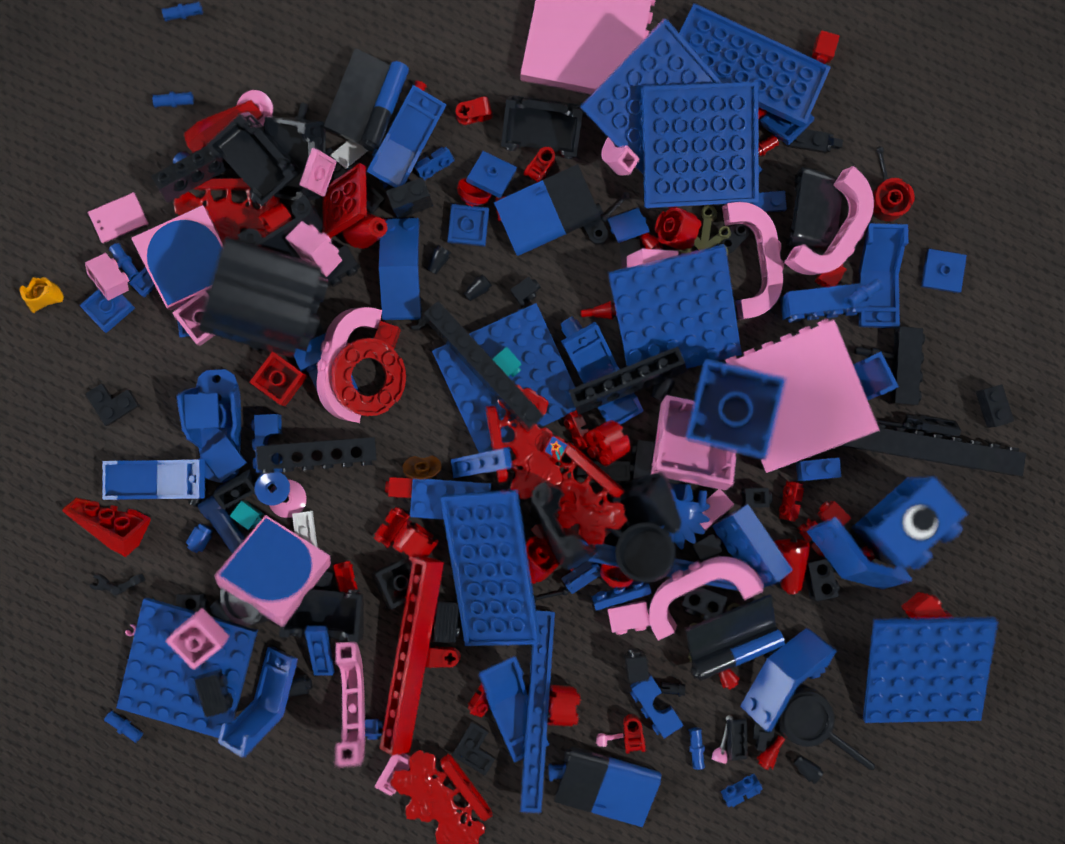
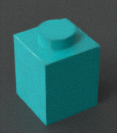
[492,347,522,377]
[230,500,264,530]

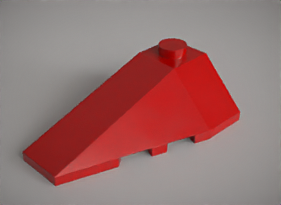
[184,100,264,153]
[62,498,151,557]

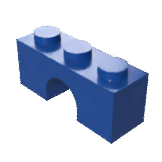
[252,414,283,473]
[630,673,684,738]

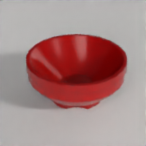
[457,178,491,207]
[600,564,633,588]

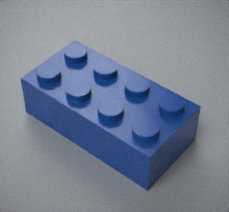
[780,283,869,323]
[410,479,491,519]
[712,504,792,588]

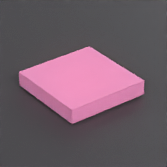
[299,148,337,197]

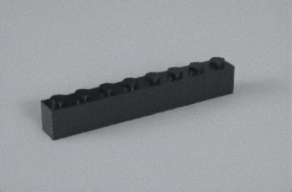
[424,301,544,432]

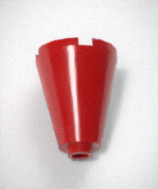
[342,212,387,249]
[773,539,810,594]

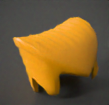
[19,277,64,313]

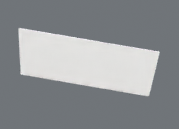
[331,140,368,169]

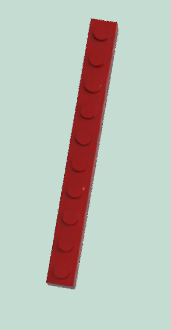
[380,557,444,755]

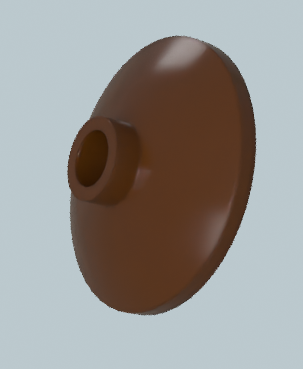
[403,455,441,480]

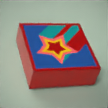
[542,435,568,462]

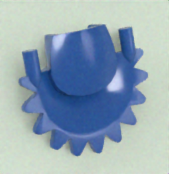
[661,483,710,549]

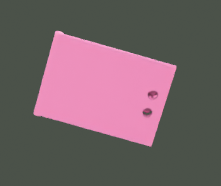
[88,193,148,243]

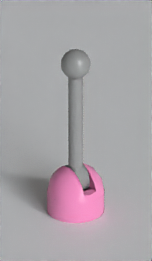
[711,715,734,764]

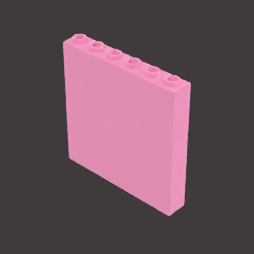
[520,0,656,94]
[725,318,879,473]

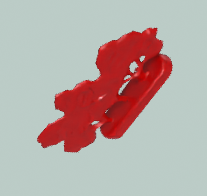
[174,178,287,244]
[486,385,564,499]
[550,442,627,545]
[390,750,493,844]

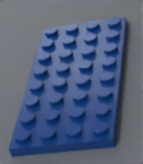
[679,3,831,128]
[440,490,540,646]

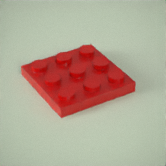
[323,163,367,239]

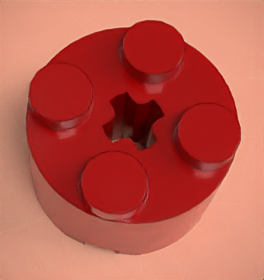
[872,178,914,221]
[258,202,293,234]
[655,206,701,250]
[586,420,630,466]
[393,520,438,562]
[525,537,559,584]
[547,685,580,726]

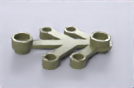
[679,205,731,255]

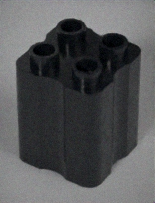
[199,236,329,358]

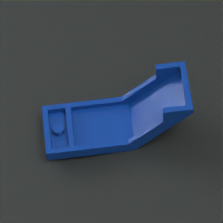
[367,85,447,188]
[379,218,421,320]
[859,223,908,328]
[562,322,644,425]
[853,352,899,401]
[102,459,205,500]
[807,517,912,589]
[740,628,836,731]
[218,647,298,757]
[479,656,549,763]

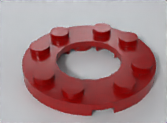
[331,338,406,416]

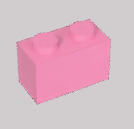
[85,253,129,301]
[607,600,650,635]

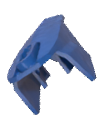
[177,369,241,483]

